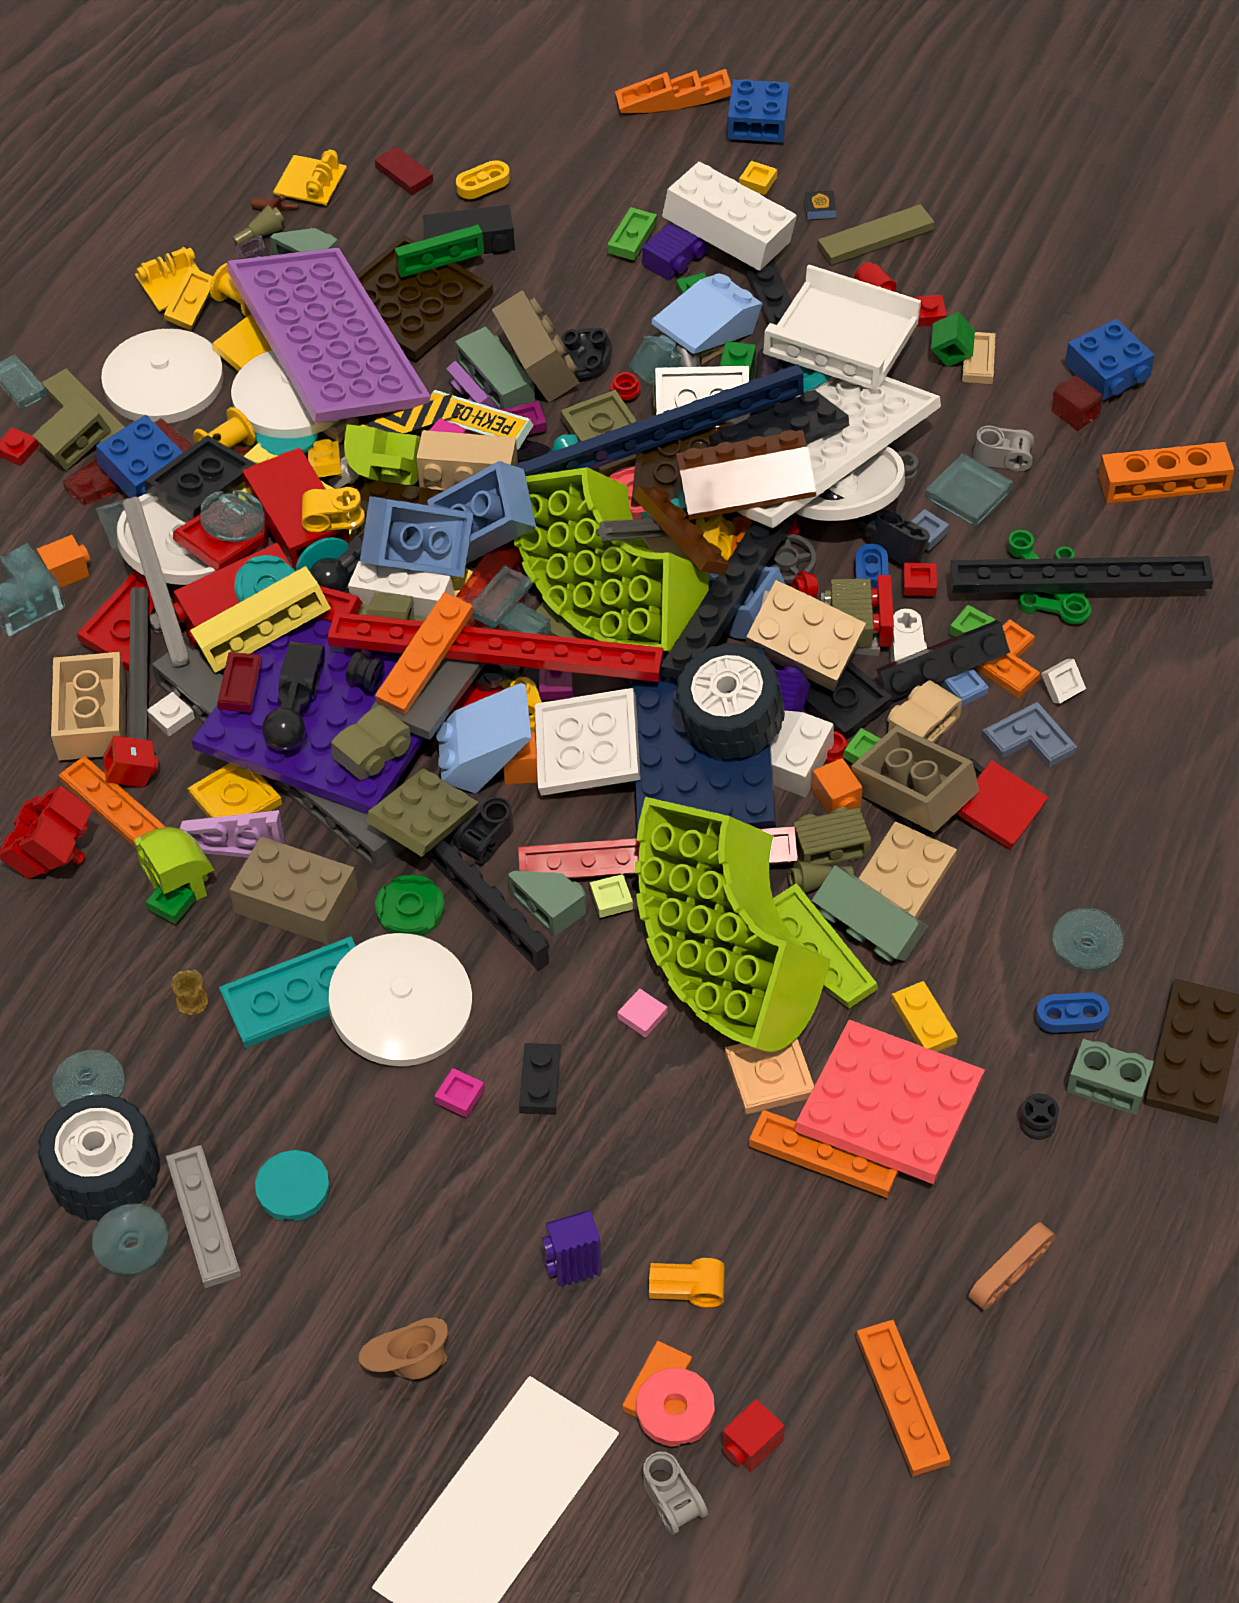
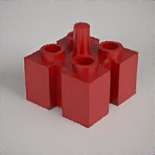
[0,785,93,879]

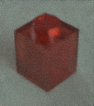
[1051,375,1103,431]

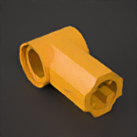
[649,1258,725,1308]

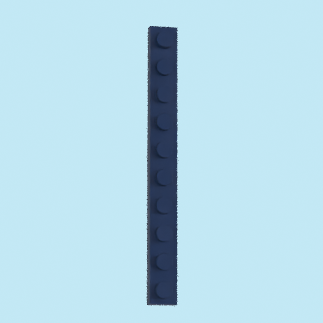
[514,365,804,476]

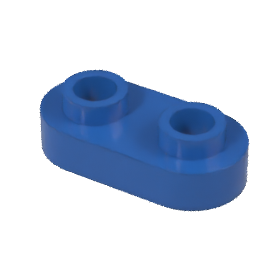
[855,544,889,588]
[1036,993,1109,1033]

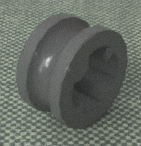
[897,451,919,481]

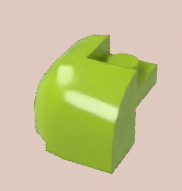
[344,424,421,485]
[134,827,214,901]

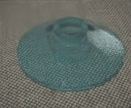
[1052,908,1124,969]
[52,1050,125,1107]
[92,1204,168,1274]

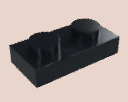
[519,1043,561,1115]

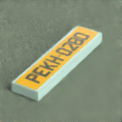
[430,390,534,450]

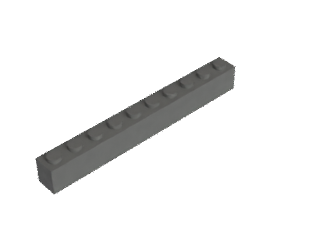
[152,645,407,871]

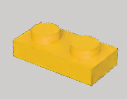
[164,266,213,331]
[308,439,342,478]
[891,981,958,1052]

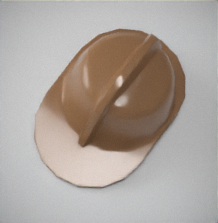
[359,1317,448,1380]

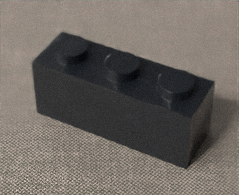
[423,205,515,254]

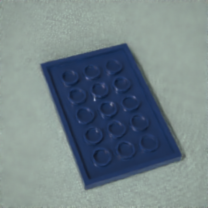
[632,647,776,831]

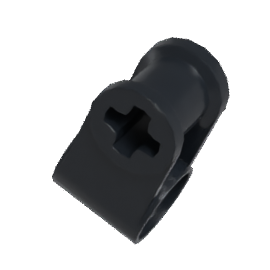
[453,797,514,864]

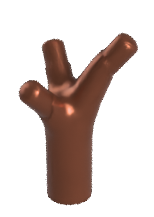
[251,194,299,210]

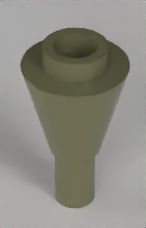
[232,205,285,247]
[788,861,854,893]

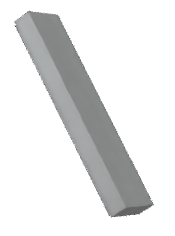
[166,1145,241,1288]

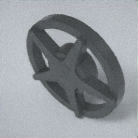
[770,534,816,584]

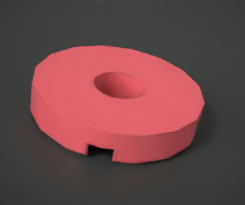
[636,1368,715,1447]

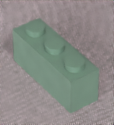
[455,326,536,409]
[812,865,928,962]

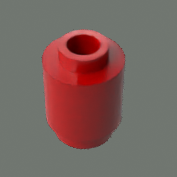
[854,262,897,292]

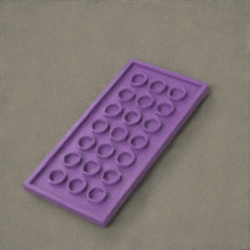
[227,247,431,423]

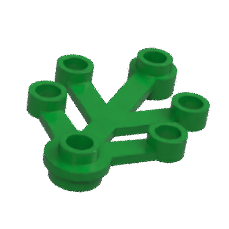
[1007,530,1091,624]

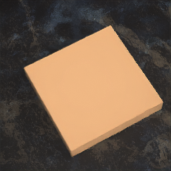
[725,1038,814,1114]

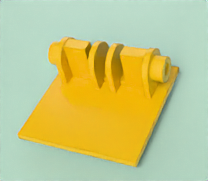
[273,150,347,205]
[135,247,200,312]

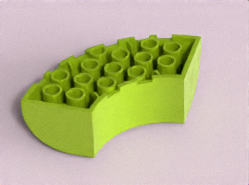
[513,467,709,654]
[635,797,831,1052]

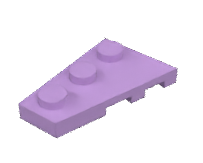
[180,810,286,858]

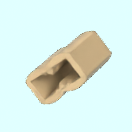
[887,680,962,743]

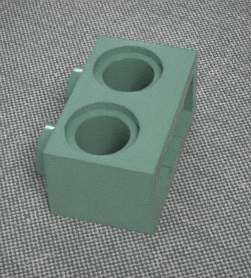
[1067,1039,1154,1115]

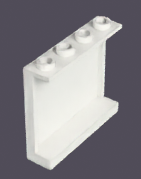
[763,265,921,391]

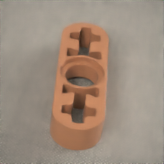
[968,1222,1056,1310]

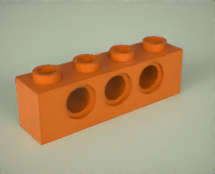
[1098,442,1234,504]

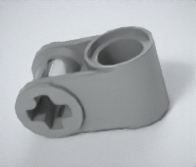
[972,426,1034,471]
[643,1452,708,1536]

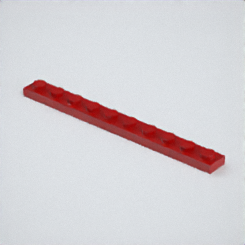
[328,612,663,682]

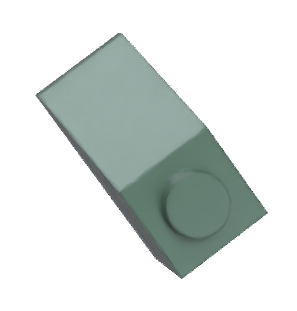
[270,228,339,255]
[508,871,586,937]

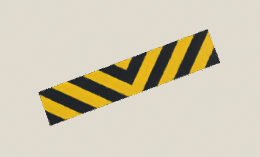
[345,394,461,434]

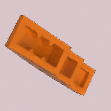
[615,69,732,113]

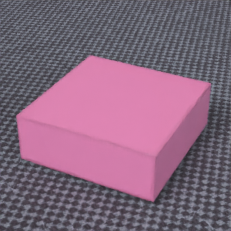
[617,988,668,1038]

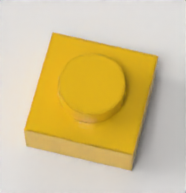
[739,161,777,195]

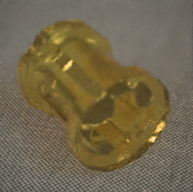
[171,970,208,1015]

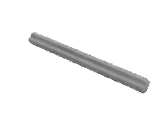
[123,497,190,667]

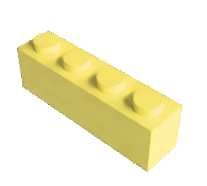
[190,566,331,673]

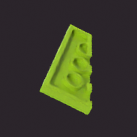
[773,883,878,1009]

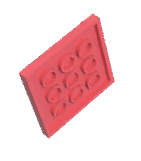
[795,1020,985,1184]

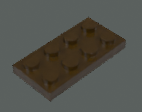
[1144,978,1239,1124]

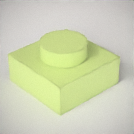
[590,874,633,918]

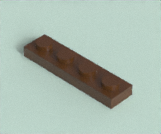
[632,485,730,575]

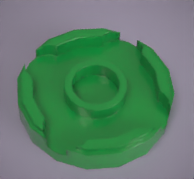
[375,874,445,936]

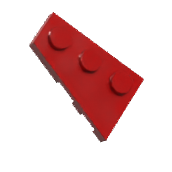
[77,570,155,671]

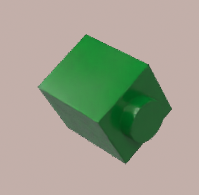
[931,312,975,367]

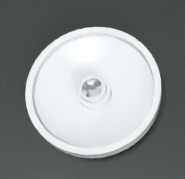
[101,329,224,424]
[231,350,341,439]
[795,446,905,521]
[117,493,243,585]
[329,933,472,1066]

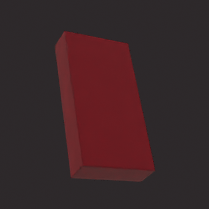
[374,146,433,195]
[217,652,262,713]

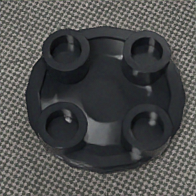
[561,328,612,379]

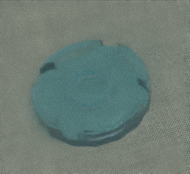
[200,490,264,542]

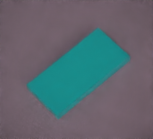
[219,936,356,1048]

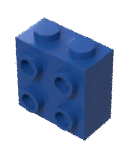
[728,79,789,142]
[1065,318,1155,401]
[96,415,183,498]

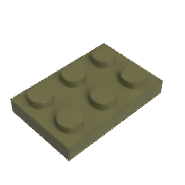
[560,390,637,477]
[365,768,479,857]

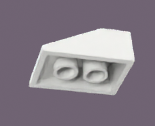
[771,711,834,798]

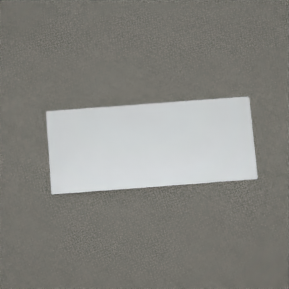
[372,1376,619,1603]

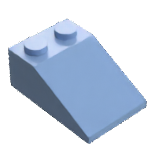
[651,273,762,354]
[436,683,531,793]

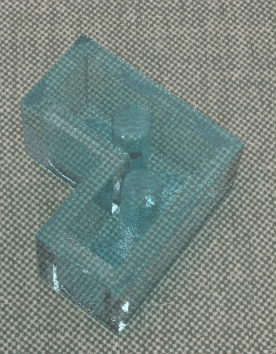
[0,543,65,637]

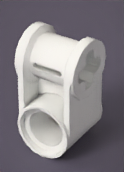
[890,608,927,663]

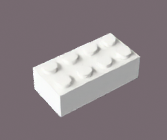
[662,162,797,271]

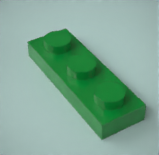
[395,225,484,278]

